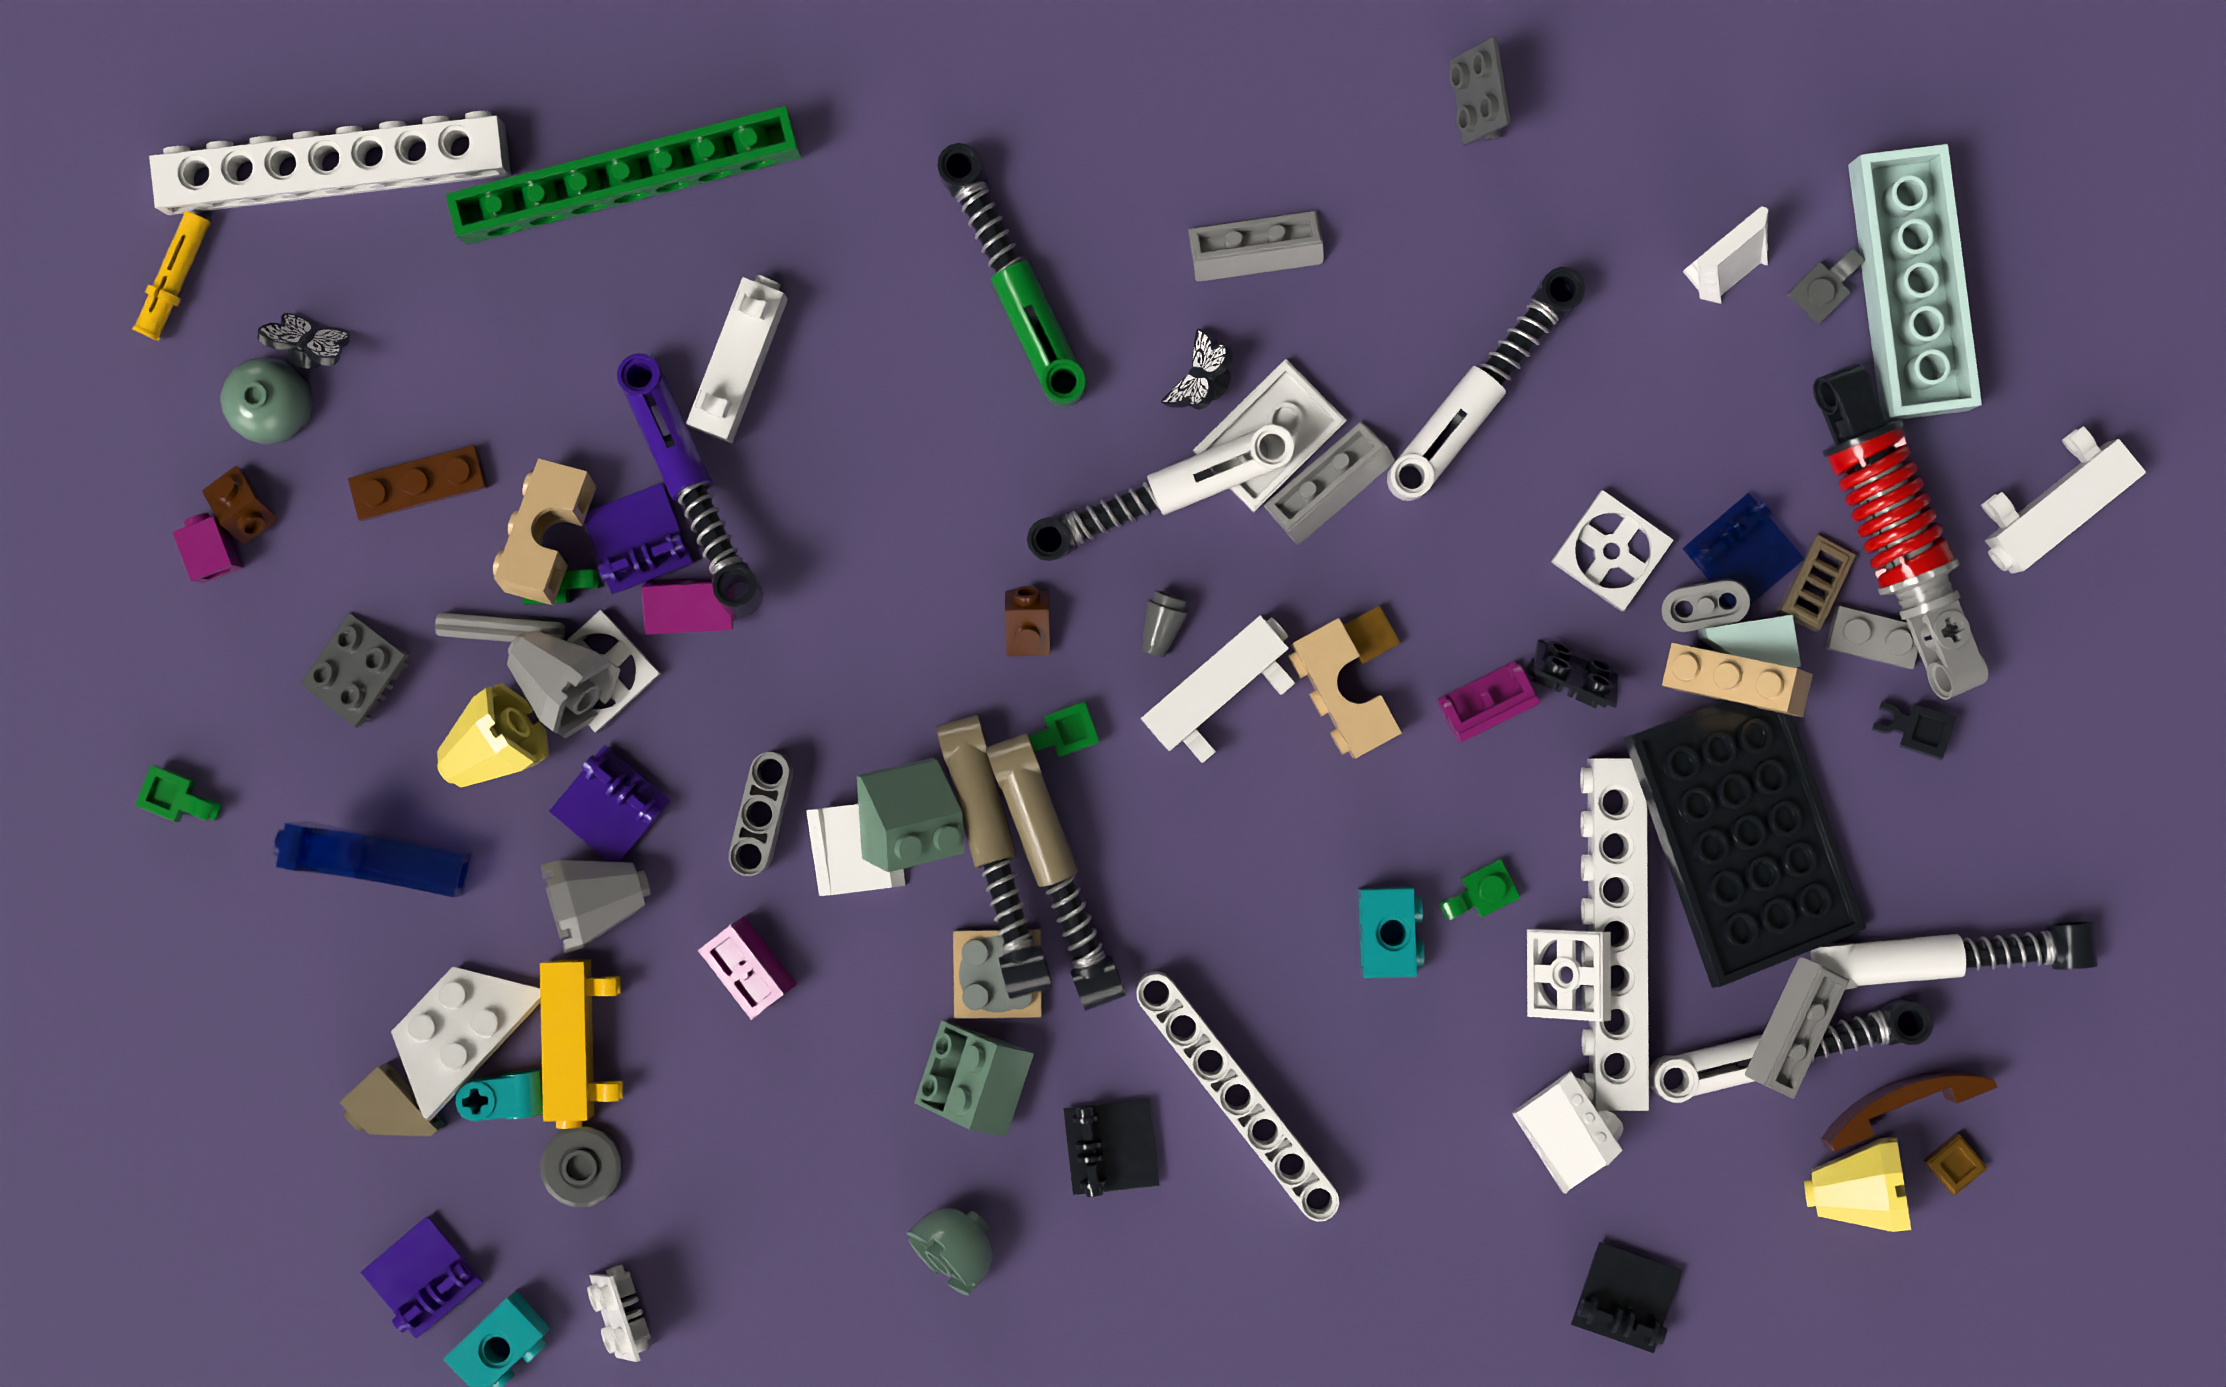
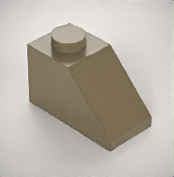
[339,1062,447,1137]

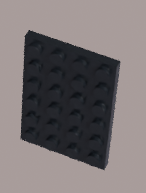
[1623,700,1866,988]

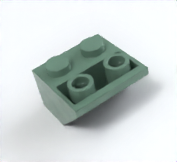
[914,1020,1034,1137]

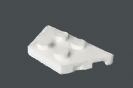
[391,967,541,1122]

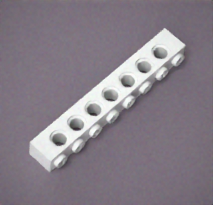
[149,111,511,215]
[1580,758,1649,1111]

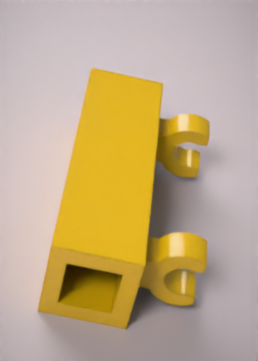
[540,959,623,1129]

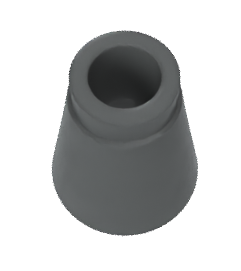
[1140,590,1189,657]

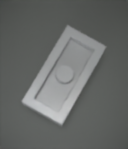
[1825,606,1918,670]

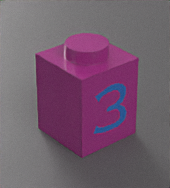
[172,513,244,583]

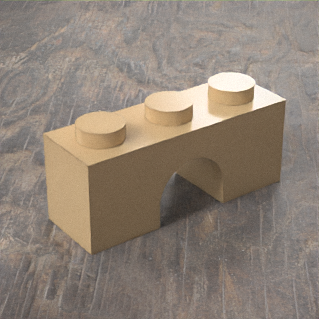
[493,458,596,605]
[1288,618,1402,758]
[1662,643,1813,717]

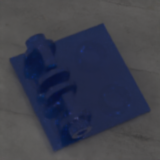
[1682,492,1805,607]

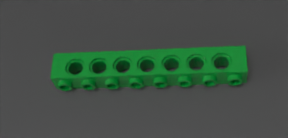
[445,105,802,245]

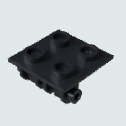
[1525,640,1618,708]
[1063,1098,1160,1197]
[1571,1242,1682,1353]

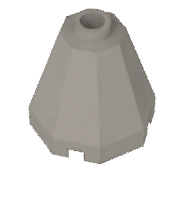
[507,630,620,738]
[541,860,651,953]

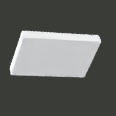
[1193,359,1347,513]

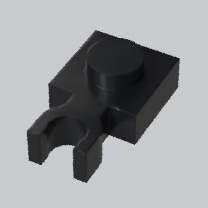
[1872,701,1957,760]

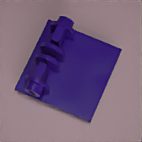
[584,483,693,595]
[548,745,671,862]
[360,1216,483,1339]

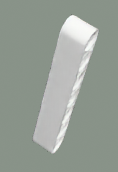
[1136,971,1339,1222]

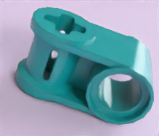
[455,1070,543,1121]

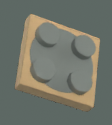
[953,929,1042,1018]

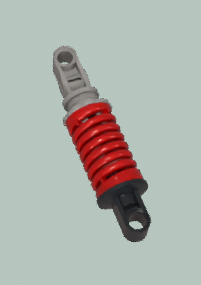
[1813,363,1988,700]

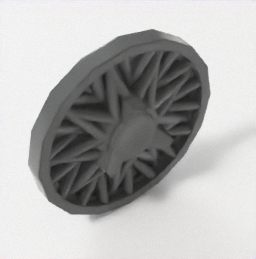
[540,1126,622,1207]

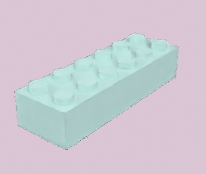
[1848,144,1982,421]

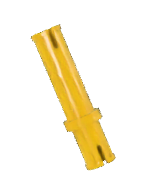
[132,210,211,341]

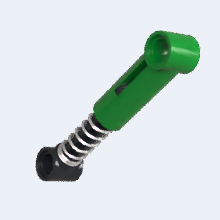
[937,143,1086,407]

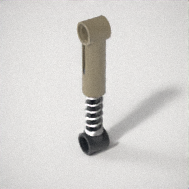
[936,714,1053,1000]
[985,732,1126,1011]

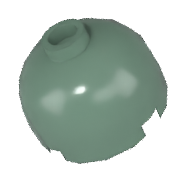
[220,357,313,445]
[907,1208,993,1295]

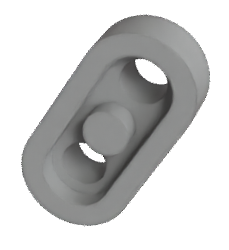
[1662,579,1750,632]

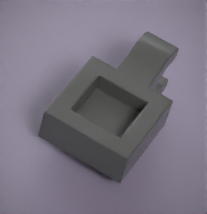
[1786,248,1865,325]

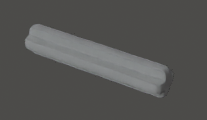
[435,613,565,642]

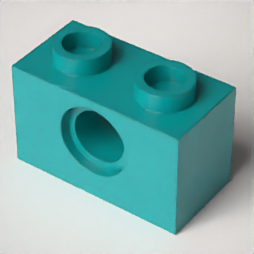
[1358,887,1424,978]
[443,1291,551,1387]

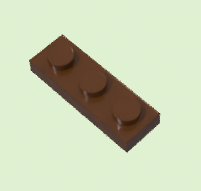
[348,445,488,521]

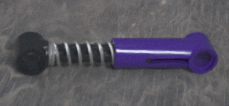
[617,353,763,617]

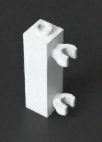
[686,275,788,444]
[1981,426,2147,574]
[1141,615,1295,763]

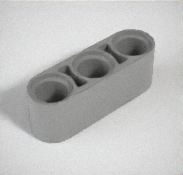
[729,752,794,876]

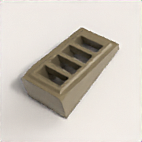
[1775,535,1856,632]

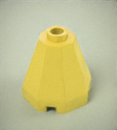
[437,683,549,788]
[1804,1136,1911,1232]

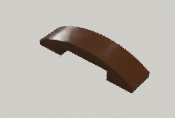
[1821,1071,1998,1152]

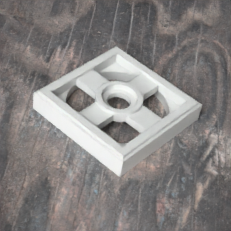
[1551,490,1674,612]
[567,610,661,733]
[1527,929,1611,1021]

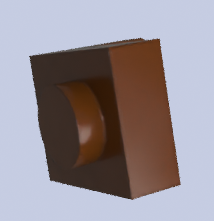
[202,465,277,544]
[1005,586,1050,657]

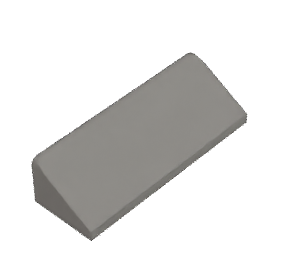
[1188,211,1324,282]
[1263,421,1395,545]
[1745,957,1850,1099]

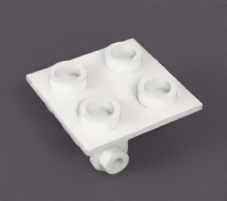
[587,1265,651,1362]

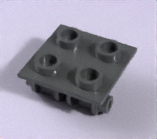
[1449,37,1511,145]
[300,613,410,728]

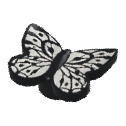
[257,313,350,369]
[1161,328,1233,410]

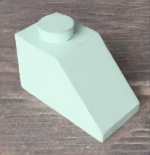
[1698,615,1801,668]

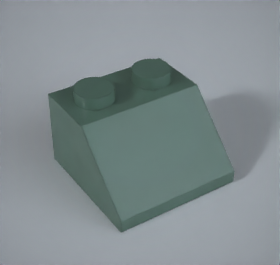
[857,758,964,873]

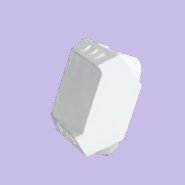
[1683,206,1768,304]
[806,804,905,896]
[1512,1071,1623,1194]

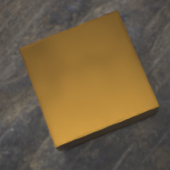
[1343,606,1400,665]
[1923,1133,1988,1196]

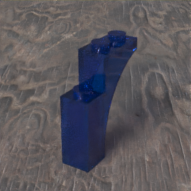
[273,821,472,898]

